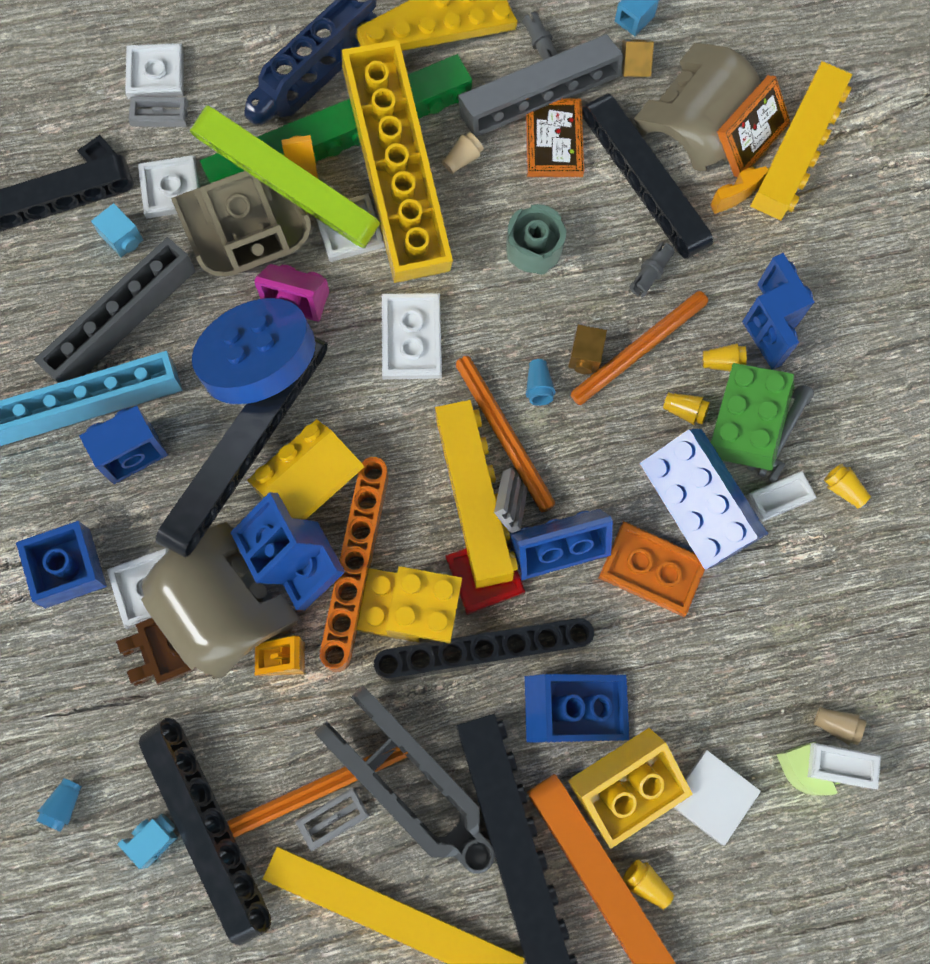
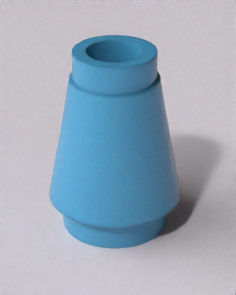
[526,359,556,406]
[36,778,82,832]

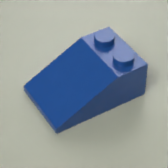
[524,674,630,742]

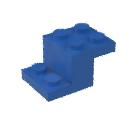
[742,253,815,370]
[230,492,345,610]

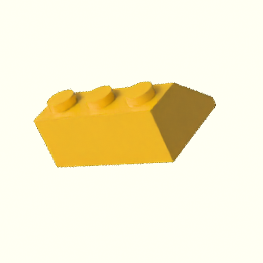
[247,419,364,520]
[567,728,693,849]

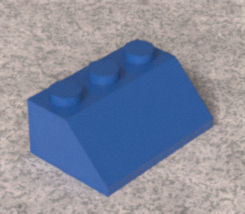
[510,509,613,580]

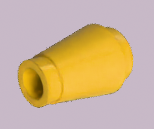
[703,343,747,372]
[663,392,710,425]
[824,464,871,509]
[623,860,674,910]

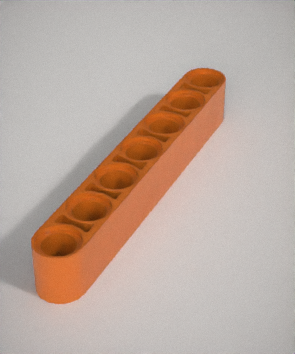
[320,457,388,672]
[527,774,676,964]

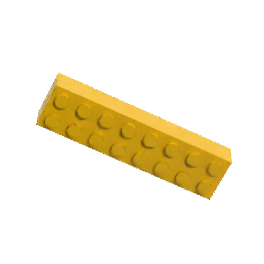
[342,39,453,283]

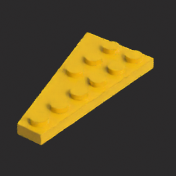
[356,0,518,51]

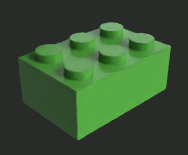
[711,363,794,471]

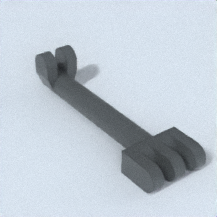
[747,385,814,483]

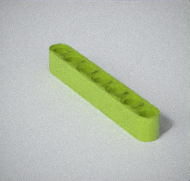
[190,105,380,248]

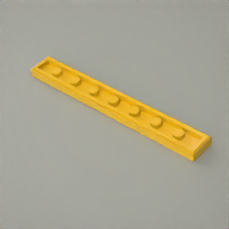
[262,846,525,964]

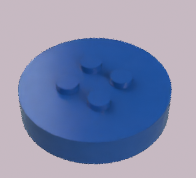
[192,298,315,404]

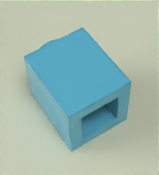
[91,203,143,257]

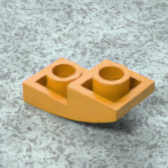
[281,135,318,178]
[710,166,768,214]

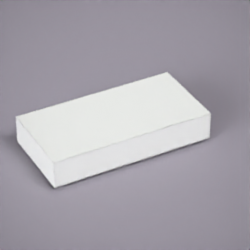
[746,471,817,523]
[808,743,881,790]

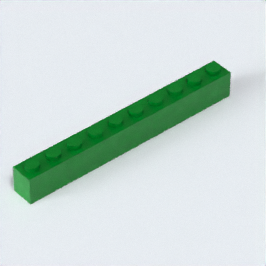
[200,54,472,184]

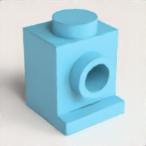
[117,814,178,869]

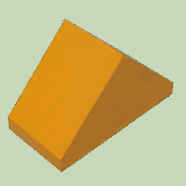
[255,636,305,676]

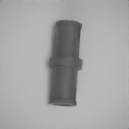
[522,12,558,60]
[630,242,675,297]

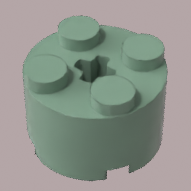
[506,204,567,275]

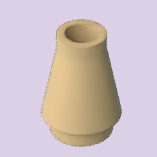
[442,132,484,174]
[814,707,866,745]

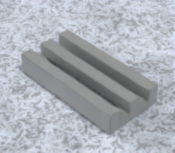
[129,97,189,127]
[494,468,528,533]
[295,787,370,852]

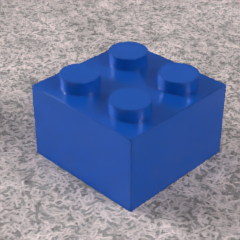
[79,405,168,484]
[16,521,107,609]

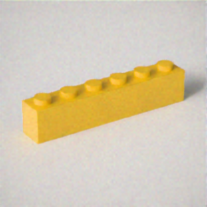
[750,61,853,220]
[435,400,518,589]

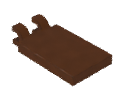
[116,618,198,687]

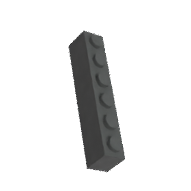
[458,34,623,137]
[34,237,196,383]

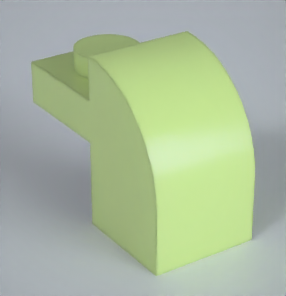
[776,742,841,795]

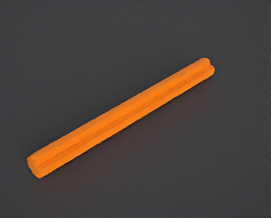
[571,291,709,405]
[456,356,555,512]
[227,747,408,838]

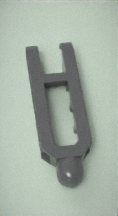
[314,685,495,874]

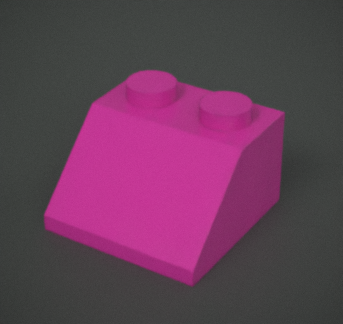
[254,264,330,322]

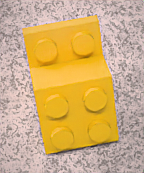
[356,566,462,643]

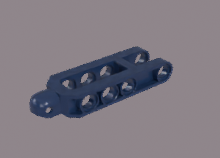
[244,0,377,126]

